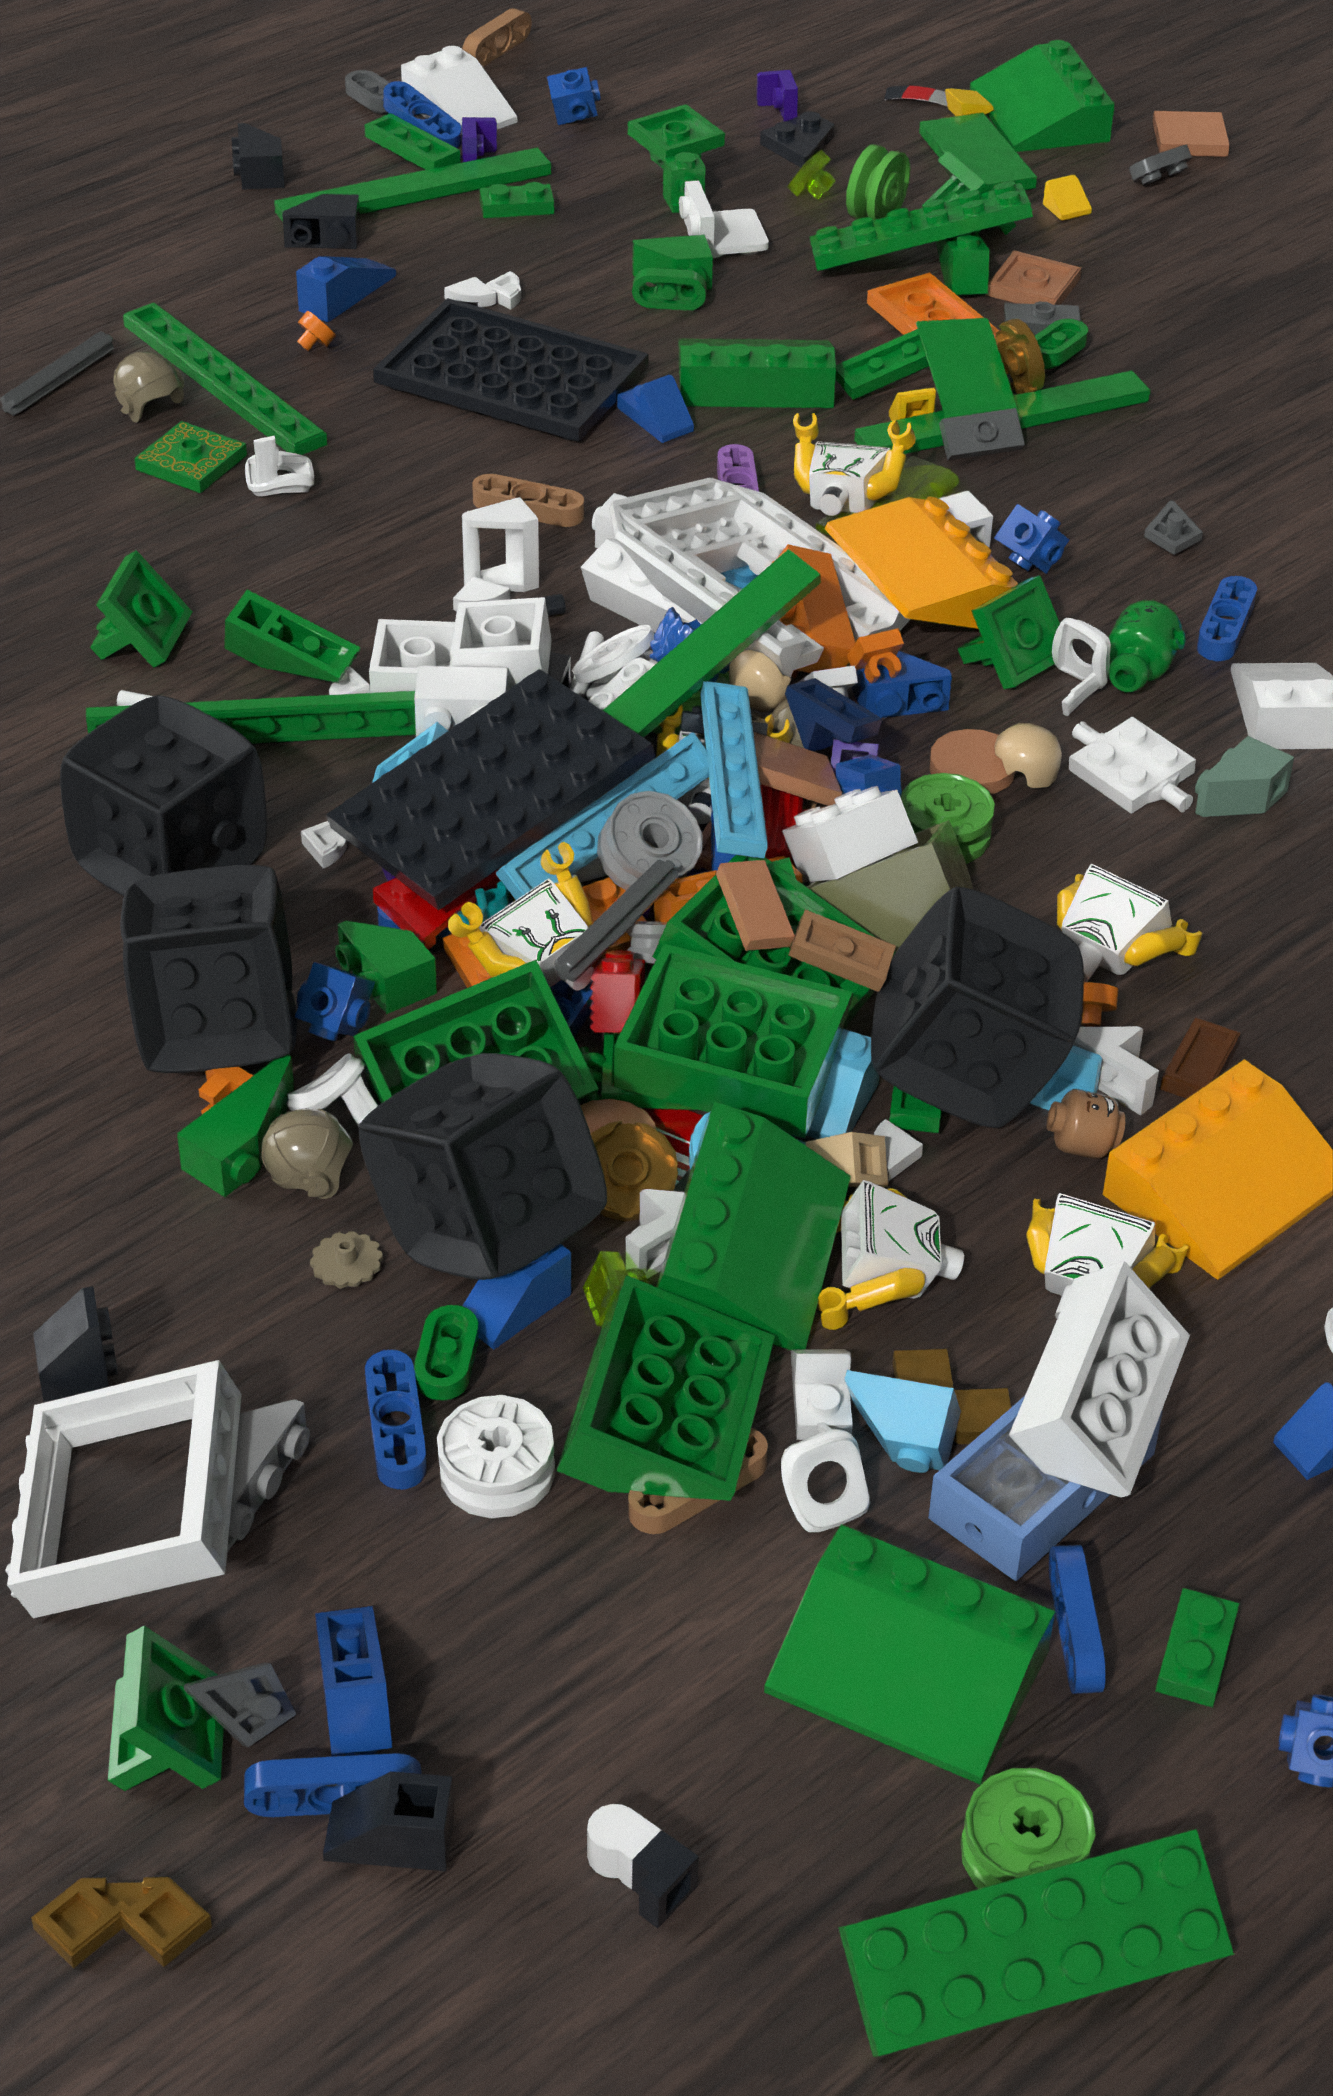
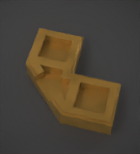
[893,1349,1011,1444]
[31,1877,212,1968]

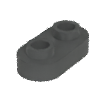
[345,70,390,115]
[1128,144,1192,185]

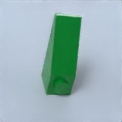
[224,589,360,683]
[177,1055,294,1198]

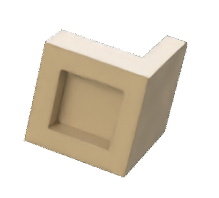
[805,1132,888,1188]

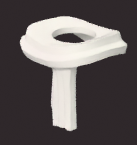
[245,436,315,496]
[1052,618,1111,716]
[286,1053,378,1128]
[781,1422,870,1533]

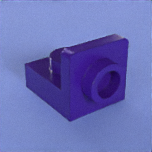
[756,70,798,121]
[462,117,497,162]

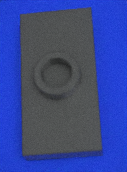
[1003,302,1080,336]
[939,408,1025,461]

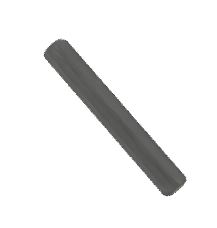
[0,331,114,416]
[554,860,678,982]

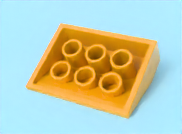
[824,496,1018,629]
[1103,1059,1333,1280]

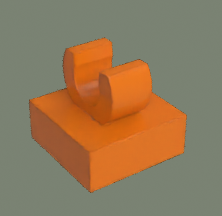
[847,628,904,683]

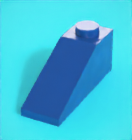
[296,256,396,322]
[315,1606,392,1756]

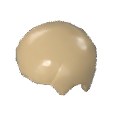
[729,650,791,712]
[994,723,1062,788]

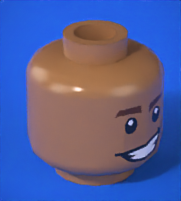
[1047,1089,1125,1159]

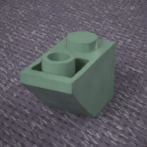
[1195,736,1294,817]

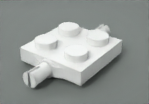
[1069,716,1196,814]

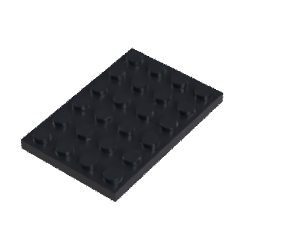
[373,298,648,442]
[326,669,655,910]

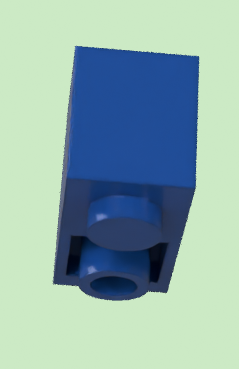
[852,651,952,718]

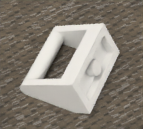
[462,497,539,592]

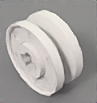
[572,625,658,700]
[437,1395,556,1518]

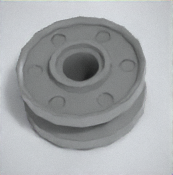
[597,791,703,890]

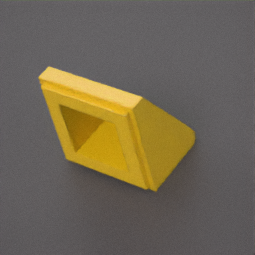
[945,88,994,116]
[1043,175,1092,221]
[889,388,936,421]

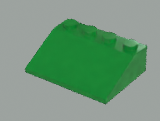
[970,40,1115,152]
[679,338,836,408]
[652,855,896,1029]
[614,944,853,1138]
[353,959,599,1105]
[656,1101,851,1350]
[556,1275,775,1501]
[764,1524,1055,1785]

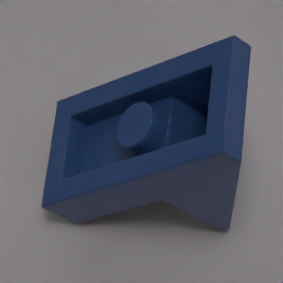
[785,678,882,751]

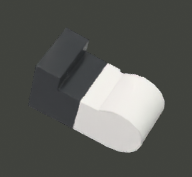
[587,1804,699,1928]

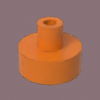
[297,310,337,352]
[1081,982,1119,1027]

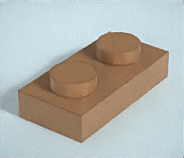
[788,909,896,992]

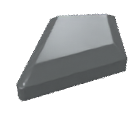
[1144,500,1203,555]
[184,1662,296,1747]

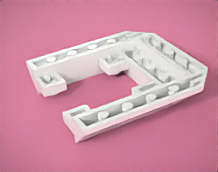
[609,478,910,677]

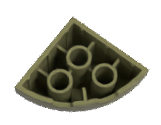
[806,820,974,952]

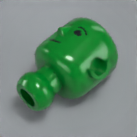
[1108,600,1185,692]

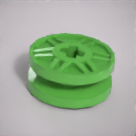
[846,144,910,220]
[901,773,995,864]
[961,1768,1095,1889]

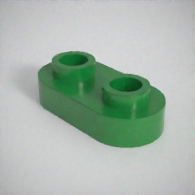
[632,268,707,311]
[1035,319,1088,369]
[414,1305,479,1400]

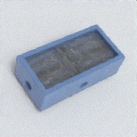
[928,1396,1163,1581]

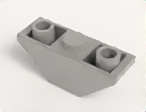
[227,1399,310,1552]

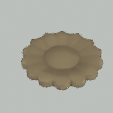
[310,1231,383,1289]

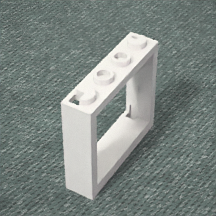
[5,1360,241,1618]

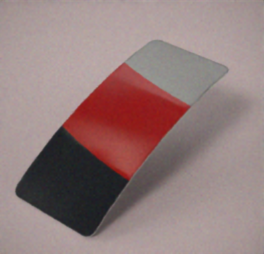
[884,86,947,106]

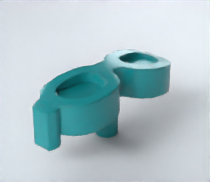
[457,881,510,928]

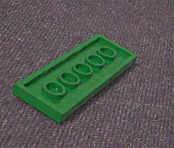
[809,181,1033,271]
[839,1829,1234,2057]

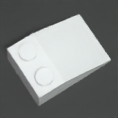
[401,46,517,142]
[1231,663,1333,749]

